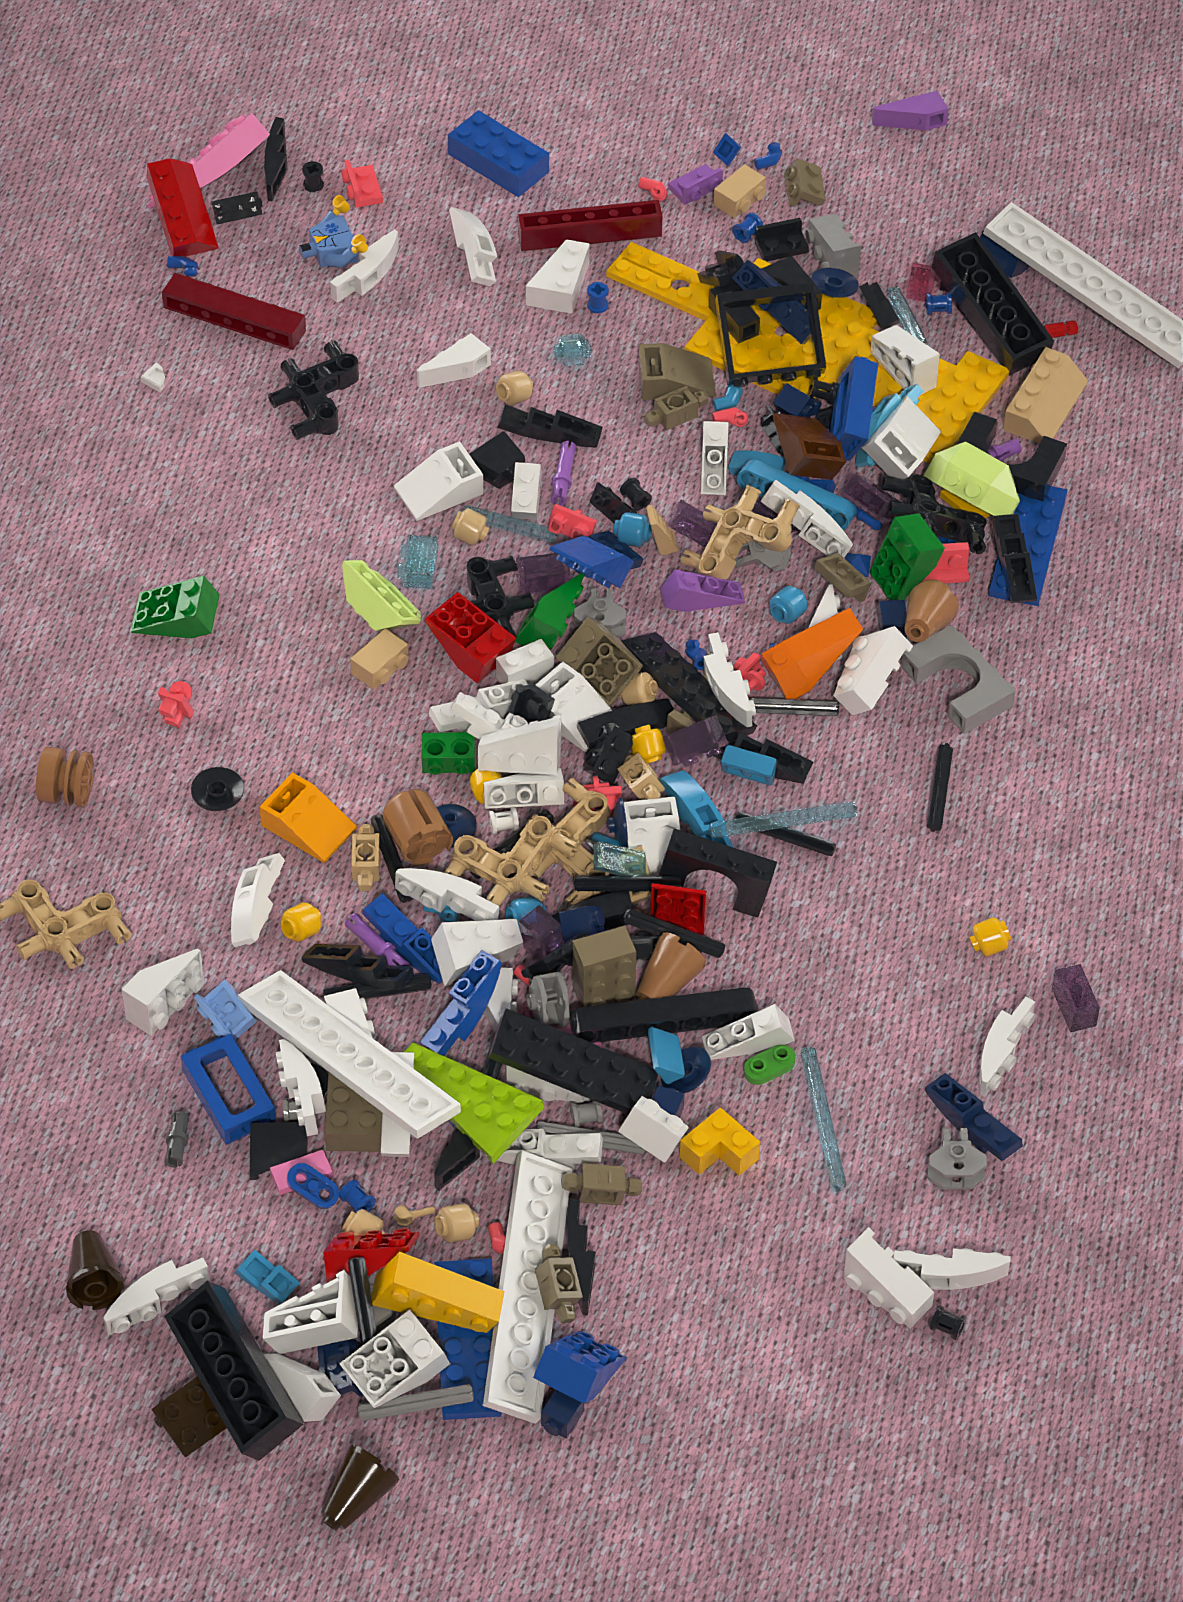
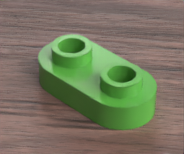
[744,1045,796,1085]

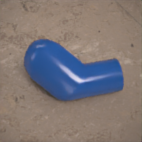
[754,142,782,170]
[167,256,199,277]
[685,640,708,670]

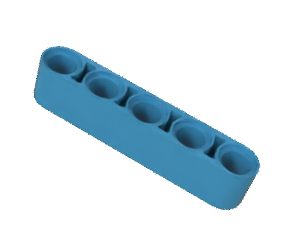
[737,459,857,530]

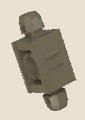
[644,386,708,431]
[562,1163,642,1205]
[535,1244,583,1324]

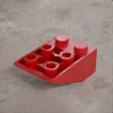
[424,592,516,684]
[651,883,709,935]
[323,1228,419,1283]

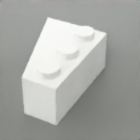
[478,714,561,775]
[431,919,523,987]

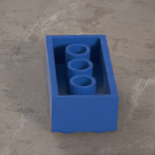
[448,110,549,197]

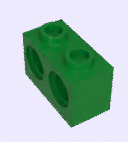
[422,732,475,775]

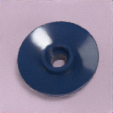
[811,268,859,298]
[607,797,628,850]
[436,804,477,848]
[661,1047,711,1094]

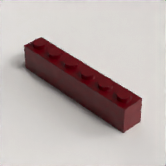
[518,200,663,251]
[162,273,306,350]

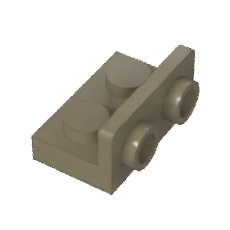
[814,553,872,602]

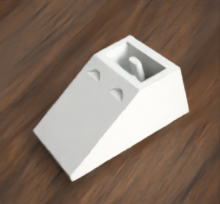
[861,396,941,479]
[394,441,483,521]
[536,662,613,753]
[624,797,680,876]
[122,949,204,1036]
[340,1310,450,1408]

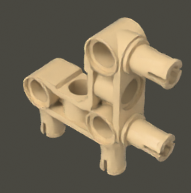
[681,485,800,580]
[526,778,610,907]
[444,816,580,907]
[0,880,132,969]

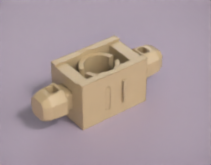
[618,753,665,800]
[351,824,381,891]

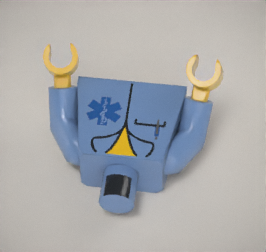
[299,195,368,268]

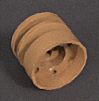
[36,746,94,807]

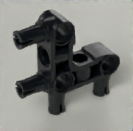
[268,341,359,440]
[880,474,987,554]
[467,556,534,637]

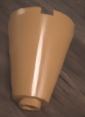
[905,580,959,642]
[636,932,706,1000]

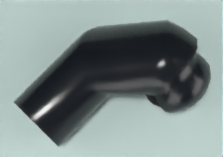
[816,406,833,429]

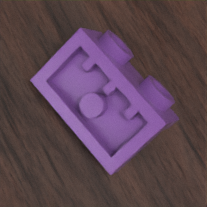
[668,164,723,205]

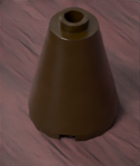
[66,1230,125,1310]
[321,1444,400,1531]

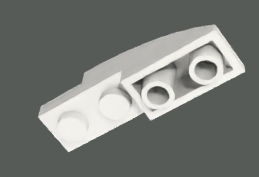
[449,207,497,286]
[330,229,399,303]
[760,480,853,558]
[704,632,756,727]
[429,679,528,732]
[450,692,528,740]
[231,853,285,947]
[395,868,499,921]
[979,997,1036,1097]
[276,1039,326,1136]
[486,1129,603,1170]
[894,1248,1011,1290]
[103,1258,210,1336]

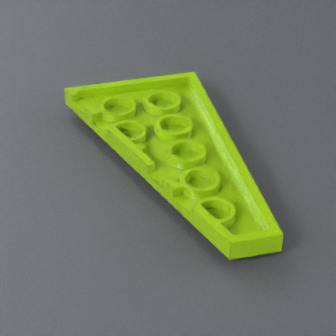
[404,1043,545,1164]

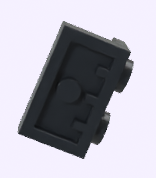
[755,218,809,262]
[697,250,744,287]
[504,683,555,724]
[583,723,633,785]

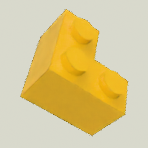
[679,1107,760,1176]

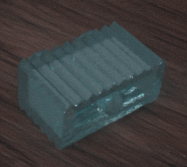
[397,534,438,589]

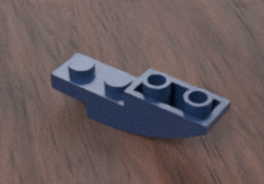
[732,260,811,344]
[925,1073,1023,1161]

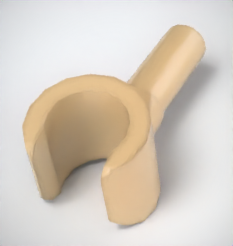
[393,1205,435,1227]

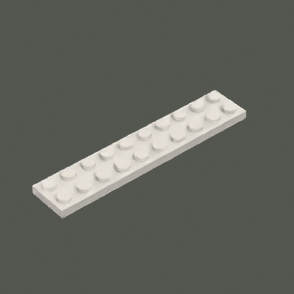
[983,202,1183,369]
[238,970,461,1139]
[483,1150,572,1424]

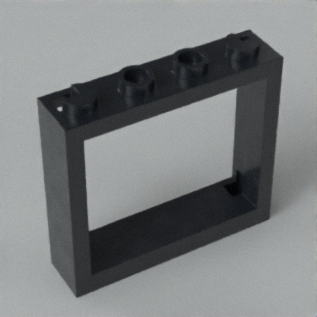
[715,282,827,388]

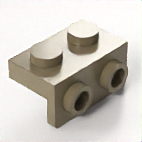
[784,158,826,207]

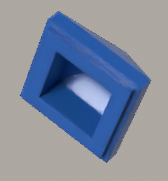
[713,133,741,166]
[845,553,871,577]

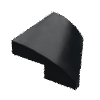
[859,282,900,329]
[521,933,588,979]
[250,1122,308,1180]

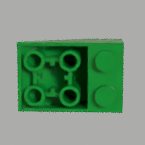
[869,513,945,600]
[515,573,584,650]
[130,576,220,639]

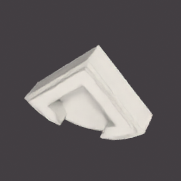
[141,363,166,392]

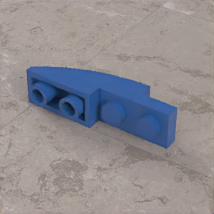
[362,893,443,984]
[420,950,502,1056]

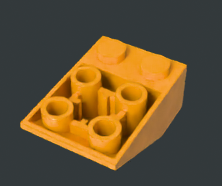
[259,772,357,863]

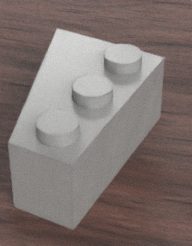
[806,214,861,279]

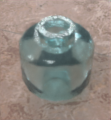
[554,333,591,366]

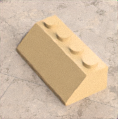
[1003,347,1088,444]

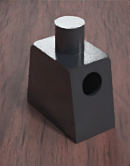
[469,431,525,489]

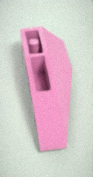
[146,113,270,209]

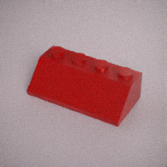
[146,158,219,257]

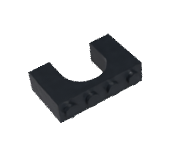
[708,256,822,344]
[957,411,1067,502]
[658,828,777,917]

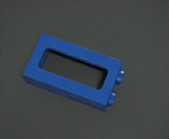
[830,356,878,461]
[180,1034,276,1145]

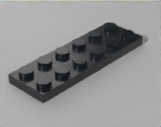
[621,632,757,743]
[488,1008,658,1115]

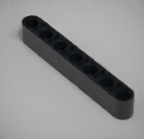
[569,988,758,1043]

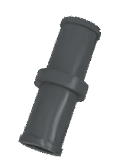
[164,1111,189,1168]

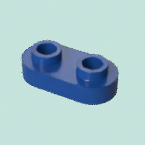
[286,1163,339,1209]

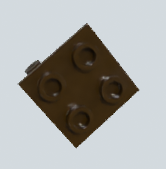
[151,1376,227,1458]

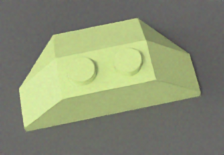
[924,442,1020,516]
[342,560,421,631]

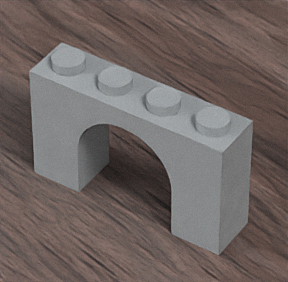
[901,625,1015,734]

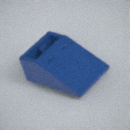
[549,535,634,588]
[533,1331,626,1404]

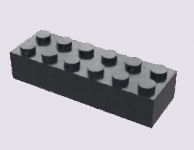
[931,232,1054,376]
[164,1280,304,1461]

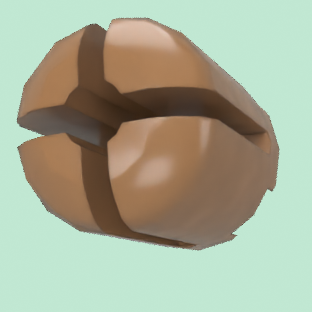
[383,789,453,866]

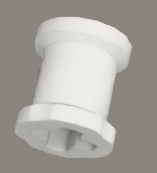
[488,807,519,835]

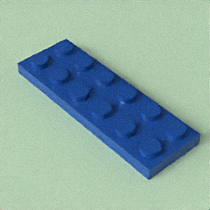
[989,486,1068,606]
[434,1258,502,1420]

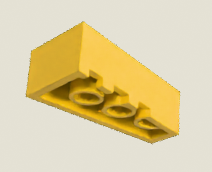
[371,1252,505,1333]

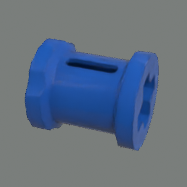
[732,213,763,243]
[587,282,609,313]
[926,293,952,315]
[339,1180,376,1213]

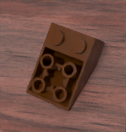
[772,413,846,480]

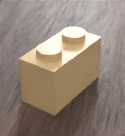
[713,164,766,218]
[350,628,409,690]

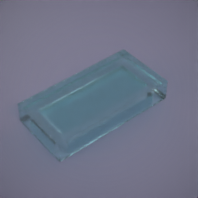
[594,841,646,876]

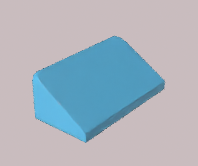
[721,745,777,786]
[648,1027,685,1084]

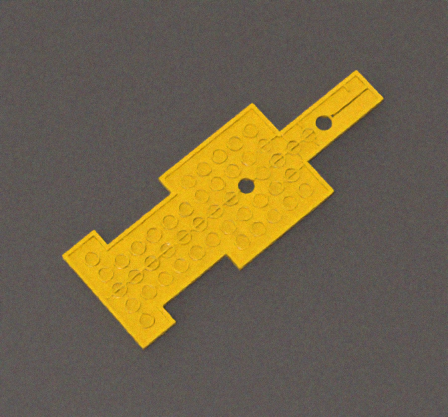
[606,242,1009,464]

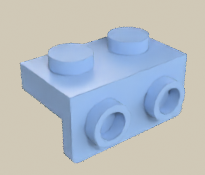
[194,980,258,1041]

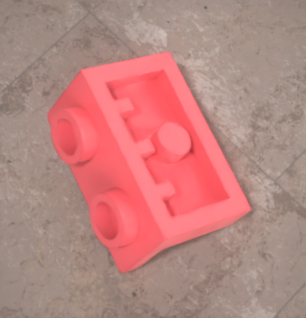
[341,160,383,208]
[921,542,969,583]

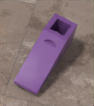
[872,91,948,130]
[660,569,745,612]

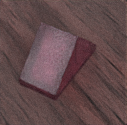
[906,263,937,302]

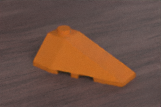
[761,608,863,699]

